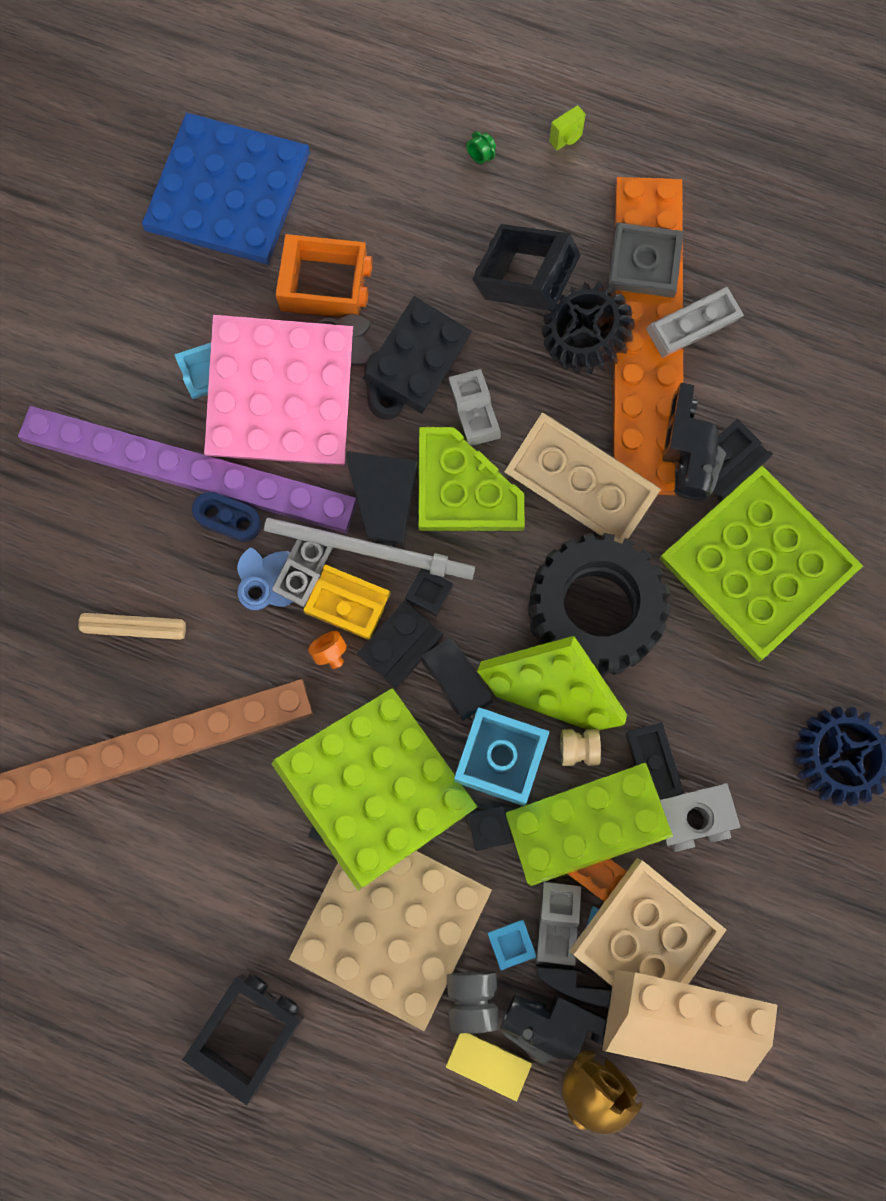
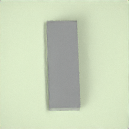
[646,287,744,358]

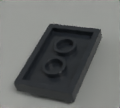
[363,296,472,414]

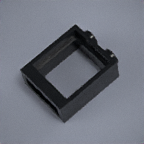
[472,224,581,311]
[182,973,304,1105]

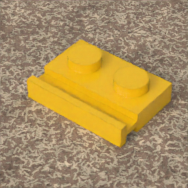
[303,564,390,640]

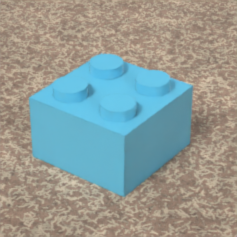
[454,707,550,806]

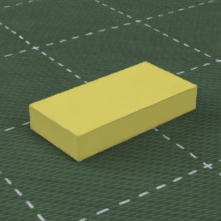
[446,1033,532,1102]

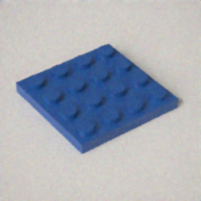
[142,112,310,265]

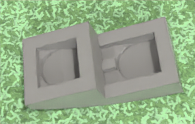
[448,369,501,446]
[536,882,581,969]

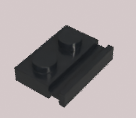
[713,418,773,502]
[357,601,443,689]

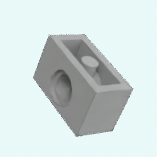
[660,783,741,852]

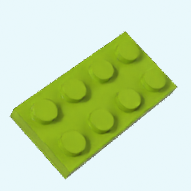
[506,763,674,886]

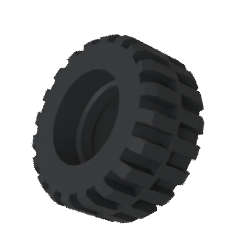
[528,533,671,677]

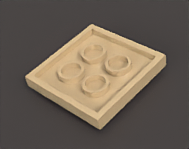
[569,858,726,987]

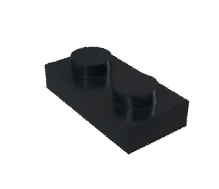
[625,722,684,800]

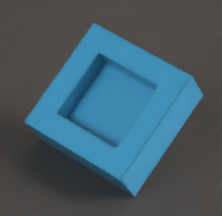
[487,919,537,970]

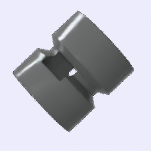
[447,971,499,1033]

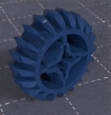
[793,706,886,807]

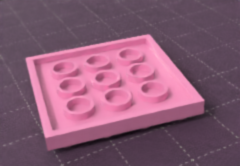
[204,315,353,466]

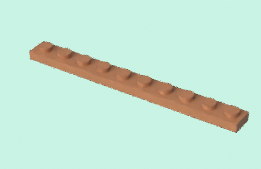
[0,679,314,814]

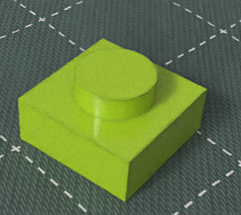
[549,105,586,151]

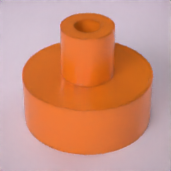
[308,631,347,669]

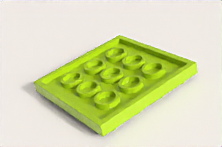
[659,466,863,662]
[272,688,477,891]

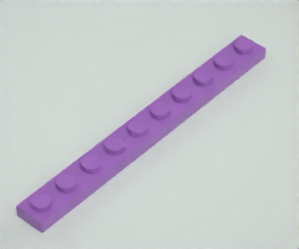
[18,406,357,534]

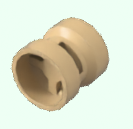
[560,729,601,766]

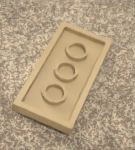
[504,412,661,543]

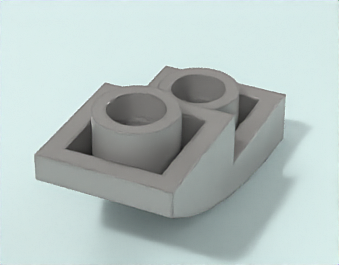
[271,539,333,607]

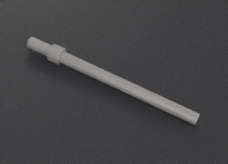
[264,517,476,580]

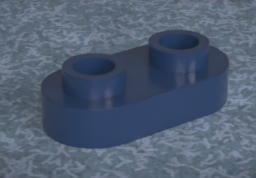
[192,492,261,542]

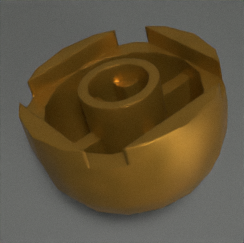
[562,1050,643,1134]

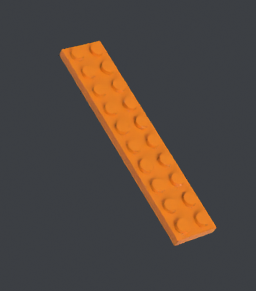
[613,177,683,496]

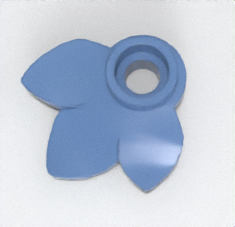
[237,547,293,611]

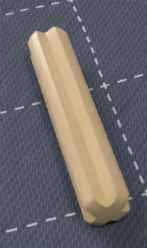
[78,613,186,640]

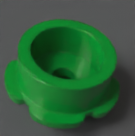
[466,131,496,164]

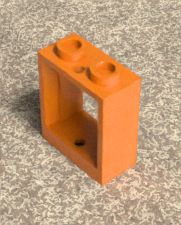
[276,234,373,318]

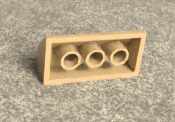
[602,969,778,1082]

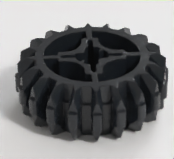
[542,282,635,375]

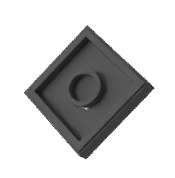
[607,222,684,298]

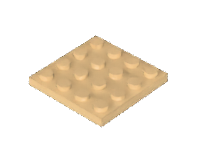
[289,851,492,1031]

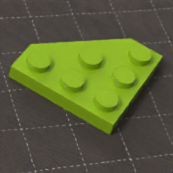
[419,427,525,531]
[477,636,627,731]

